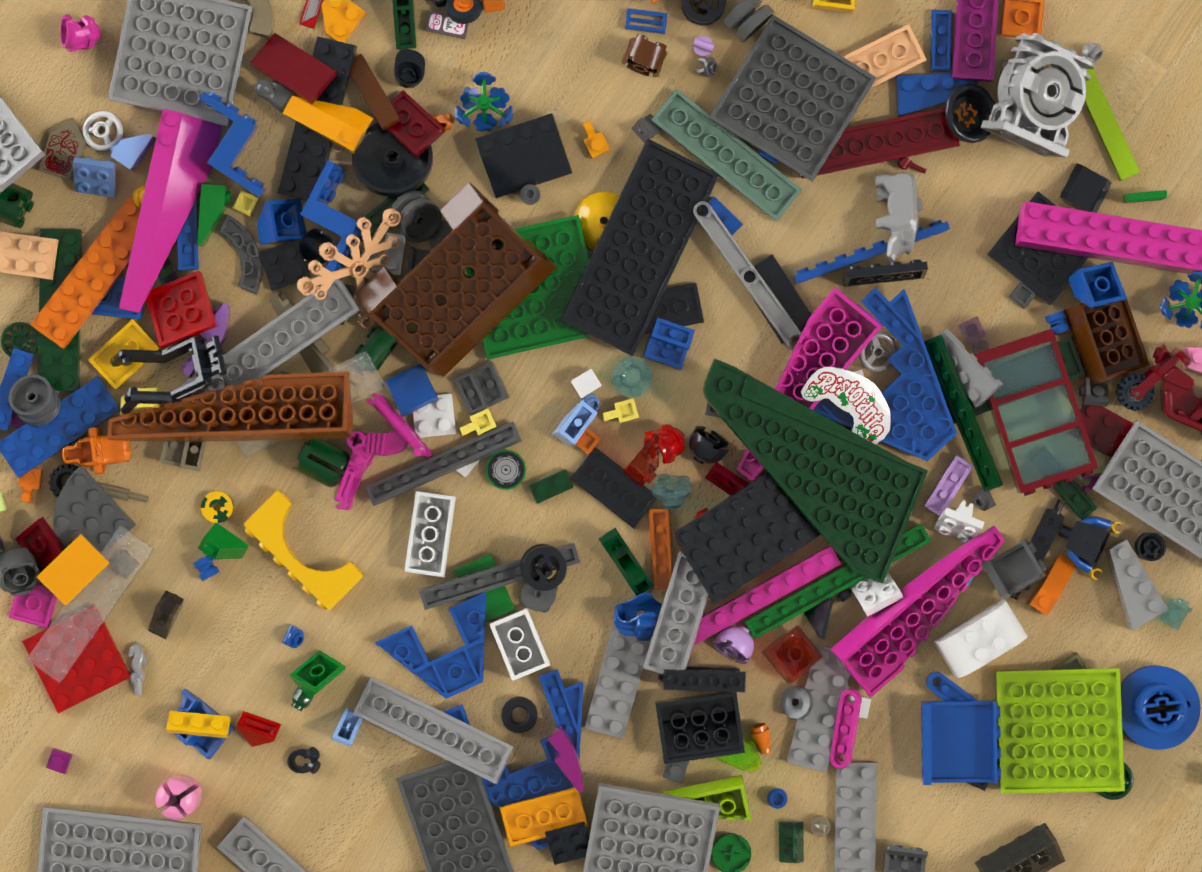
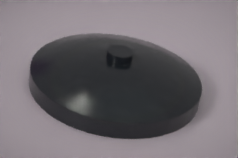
[352,123,433,197]

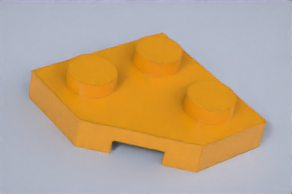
[322,0,367,43]

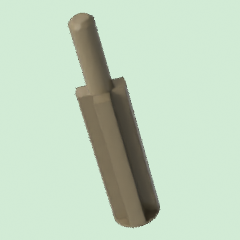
[98,482,149,502]

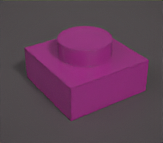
[46,748,73,774]

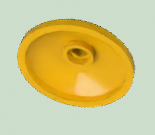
[575,192,619,250]

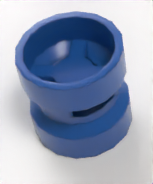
[1045,310,1070,334]
[192,556,220,581]

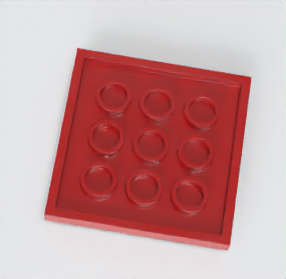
[22,605,131,713]

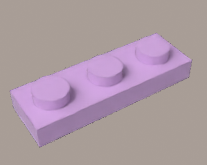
[924,455,973,517]

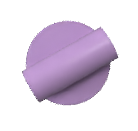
[693,36,714,57]

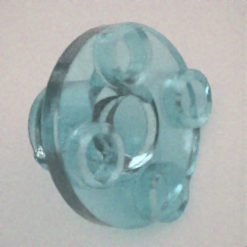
[612,357,652,397]
[651,474,692,510]

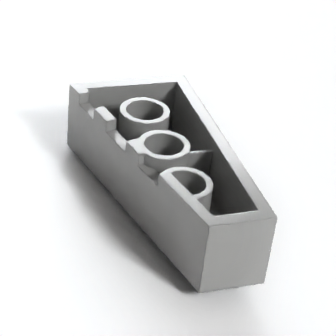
[1105,539,1168,630]

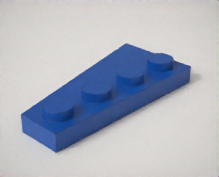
[896,73,978,117]

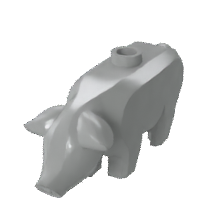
[875,172,922,262]

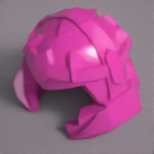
[60,14,101,52]

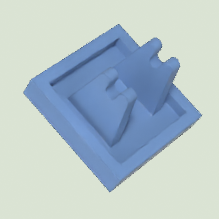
[73,157,117,198]

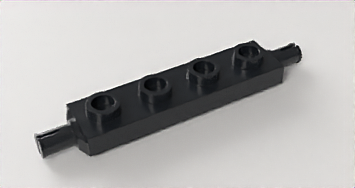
[1010,499,1066,600]

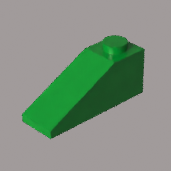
[197,184,231,246]

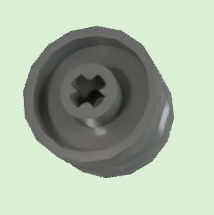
[723,0,775,43]
[390,190,442,243]
[8,375,61,427]

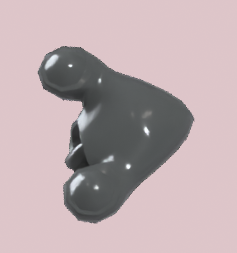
[255,79,299,116]

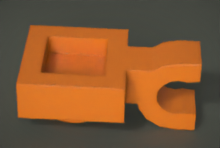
[18,469,43,503]

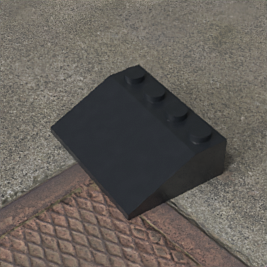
[475,113,572,198]
[655,692,745,764]

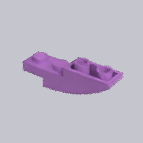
[182,302,230,377]

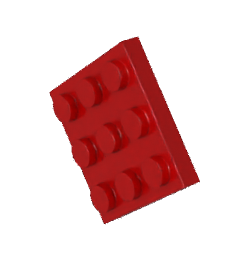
[146,270,218,349]

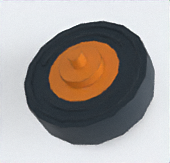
[446,0,482,24]

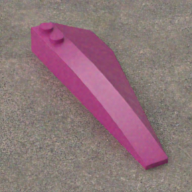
[119,108,222,313]
[737,287,883,482]
[831,526,1005,698]

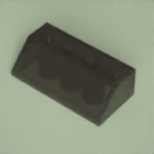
[974,823,1065,872]

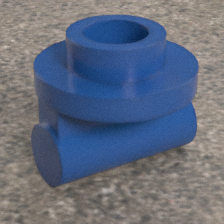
[282,624,304,648]

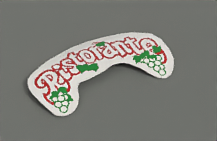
[801,367,891,444]

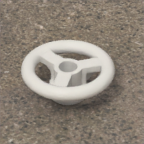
[83,111,123,151]

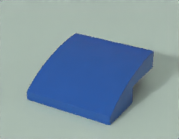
[642,317,695,370]

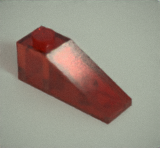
[623,433,659,487]

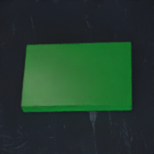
[454,554,515,622]

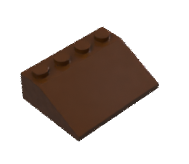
[1064,294,1150,386]

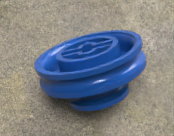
[1121,665,1201,750]

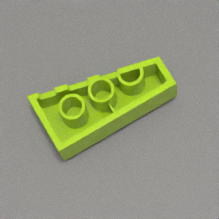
[663,775,752,821]

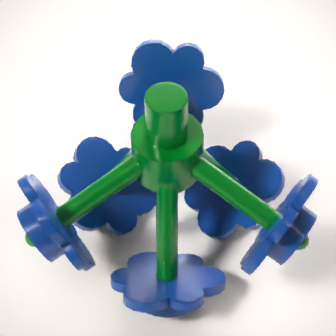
[455,72,513,132]
[1160,271,1202,329]

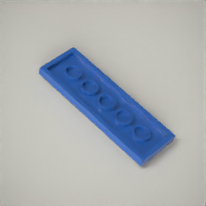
[0,377,120,478]

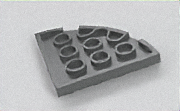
[53,465,136,554]

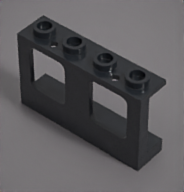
[658,666,746,692]

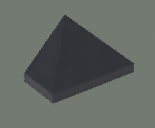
[804,598,834,639]

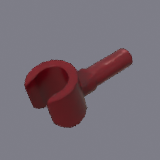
[897,157,926,174]

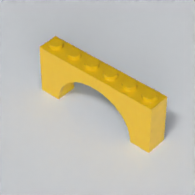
[243,490,365,610]

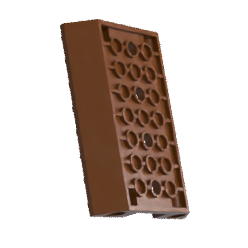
[356,182,557,377]

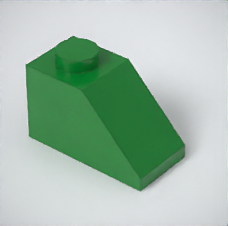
[198,523,249,560]

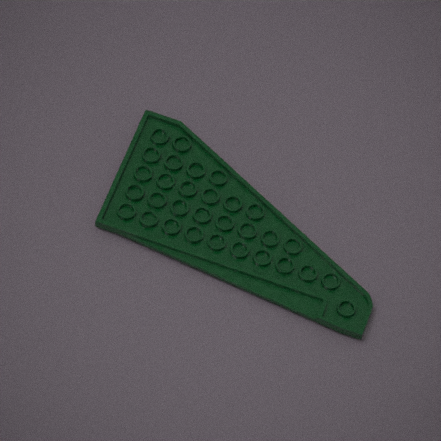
[703,359,928,584]

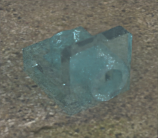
[1159,597,1192,630]

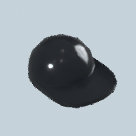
[394,49,425,88]

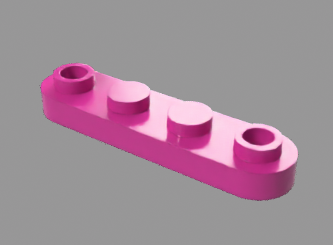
[830,689,862,769]

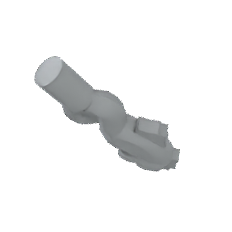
[127,643,148,695]

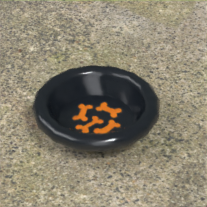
[945,83,995,144]

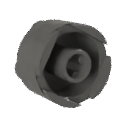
[0,547,40,596]

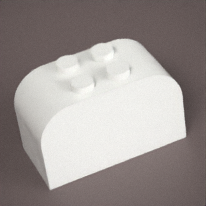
[933,600,1028,678]

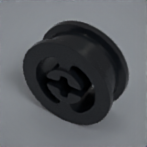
[681,0,726,26]
[520,544,567,591]

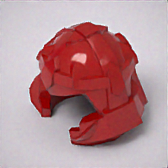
[643,424,685,464]

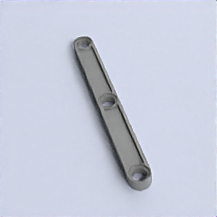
[693,201,802,351]

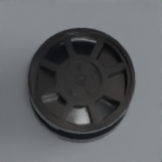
[1135,533,1166,561]

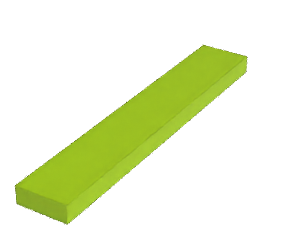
[1084,69,1140,181]

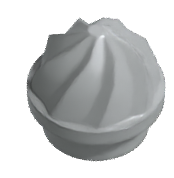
[1082,42,1104,63]

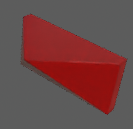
[236,711,281,747]

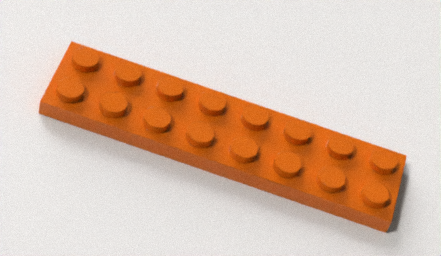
[30,197,141,349]

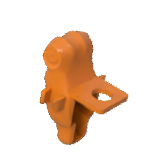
[62,427,132,474]

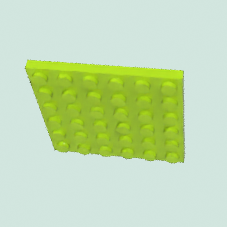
[996,668,1125,794]

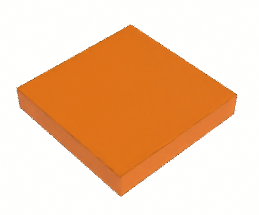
[1000,0,1045,38]

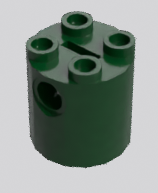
[0,183,34,229]

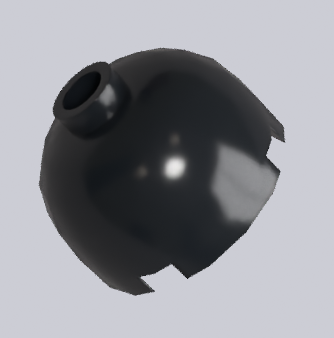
[689,426,730,464]

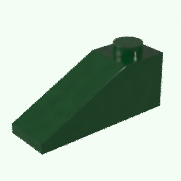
[392,0,417,49]

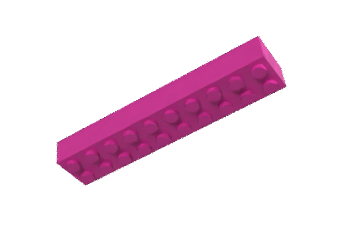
[1015,201,1202,274]

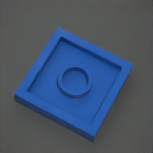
[385,364,439,417]

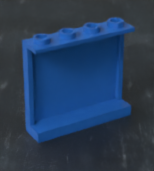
[921,700,1001,785]

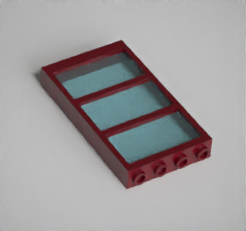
[974,329,1098,496]

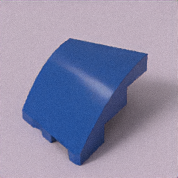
[174,689,234,759]

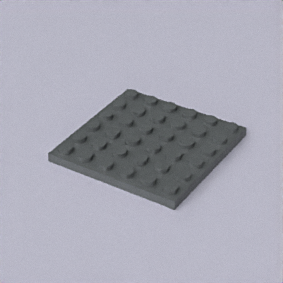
[709,15,877,182]

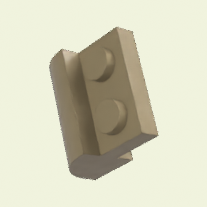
[159,442,206,471]

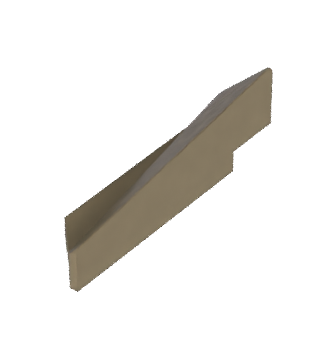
[269,290,337,373]

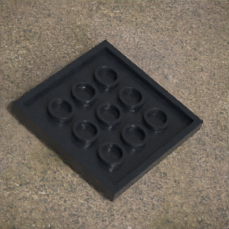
[987,191,1088,305]

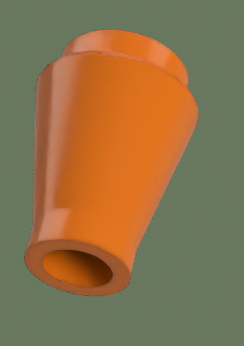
[750,723,771,754]

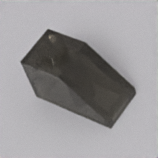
[148,590,184,639]

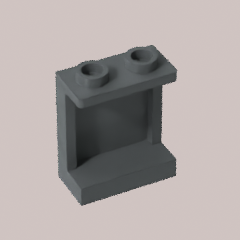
[981,539,1047,600]

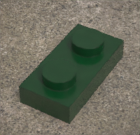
[529,469,574,504]

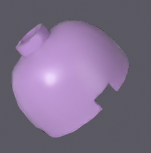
[713,626,754,664]

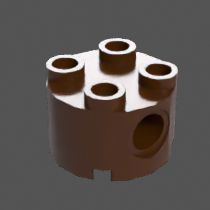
[621,34,667,77]

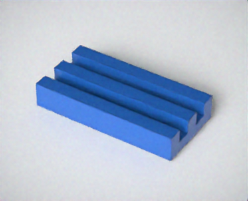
[625,8,668,34]

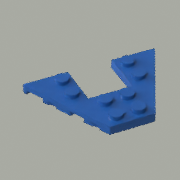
[375,592,487,699]

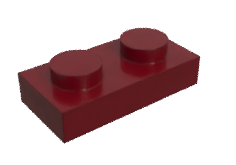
[705,462,749,496]

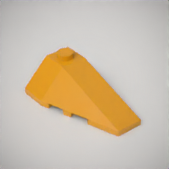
[282,96,373,154]

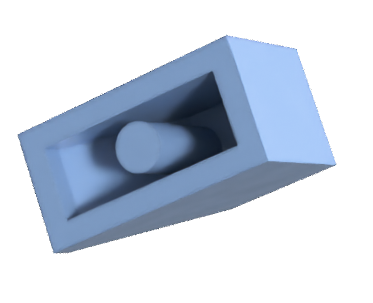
[110,134,156,172]
[552,400,598,446]

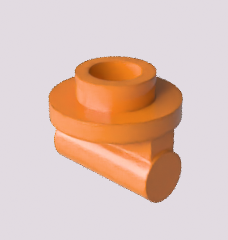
[433,113,454,131]

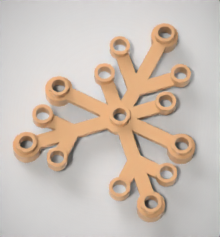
[297,208,401,329]

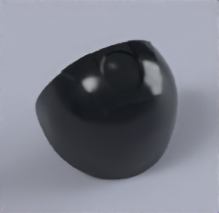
[299,228,334,264]

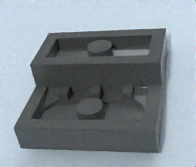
[454,361,510,416]

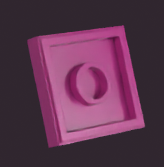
[9,583,57,628]

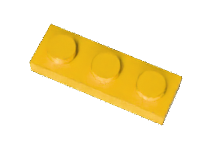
[166,711,231,738]

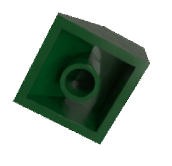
[355,326,398,373]

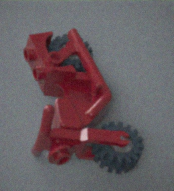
[1116,344,1202,435]

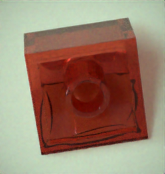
[762,625,823,683]

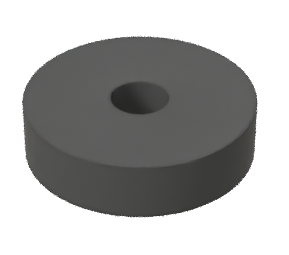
[781,686,813,719]

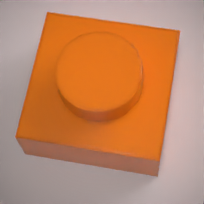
[575,428,601,455]

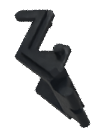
[111,335,227,414]

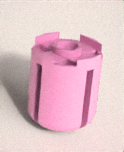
[156,775,202,820]

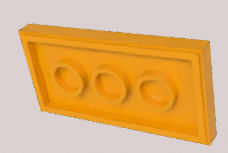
[499,787,588,847]

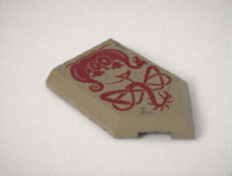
[36,118,86,181]

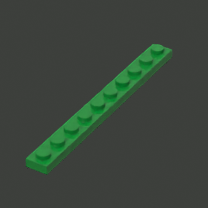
[744,523,931,639]

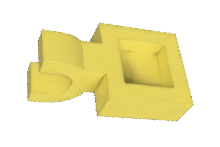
[601,398,639,423]
[459,409,497,436]

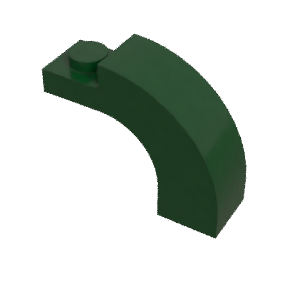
[599,528,654,596]

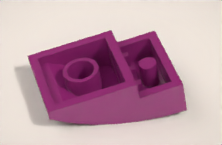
[548,725,583,793]

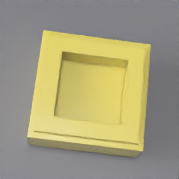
[232,190,260,217]

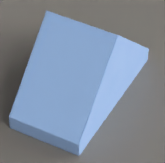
[332,708,363,747]

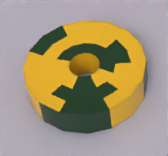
[201,491,234,523]

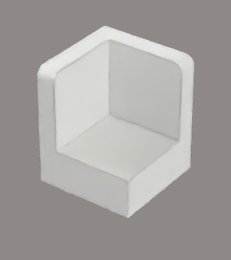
[571,369,602,399]

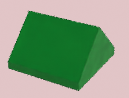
[290,650,346,699]

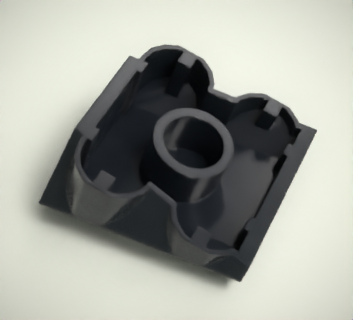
[1060,163,1112,213]

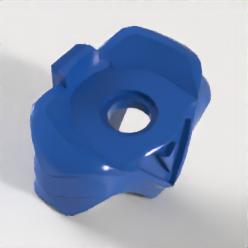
[613,593,663,641]

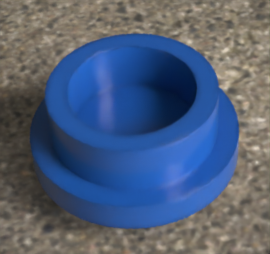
[767,788,787,809]

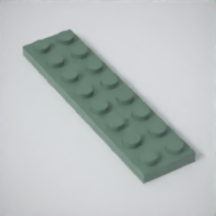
[651,89,802,222]

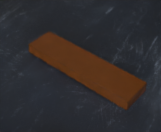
[350,54,401,131]

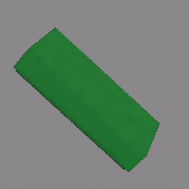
[1122,190,1167,204]

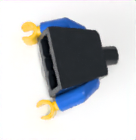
[1059,516,1122,580]

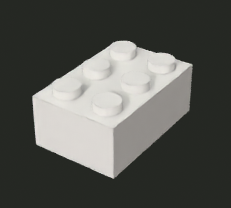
[489,608,551,681]

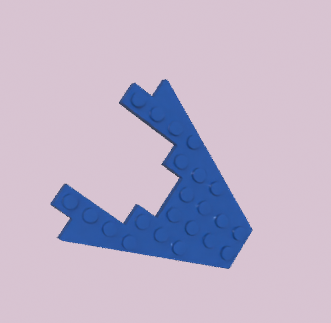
[813,287,957,461]
[443,669,583,850]

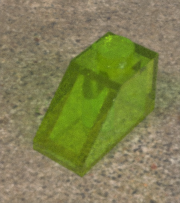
[717,739,762,773]

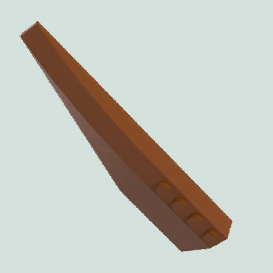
[107,372,353,442]

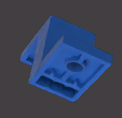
[199,91,266,197]
[300,160,365,281]

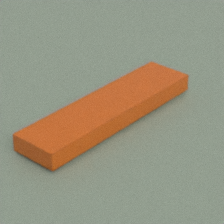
[649,508,673,590]

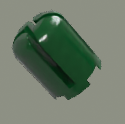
[292,439,350,487]

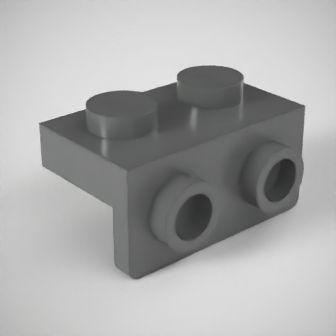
[883,844,928,872]

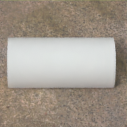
[404,491,456,577]

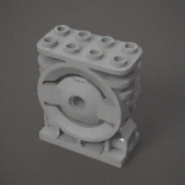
[981,33,1095,158]

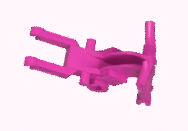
[334,393,433,510]

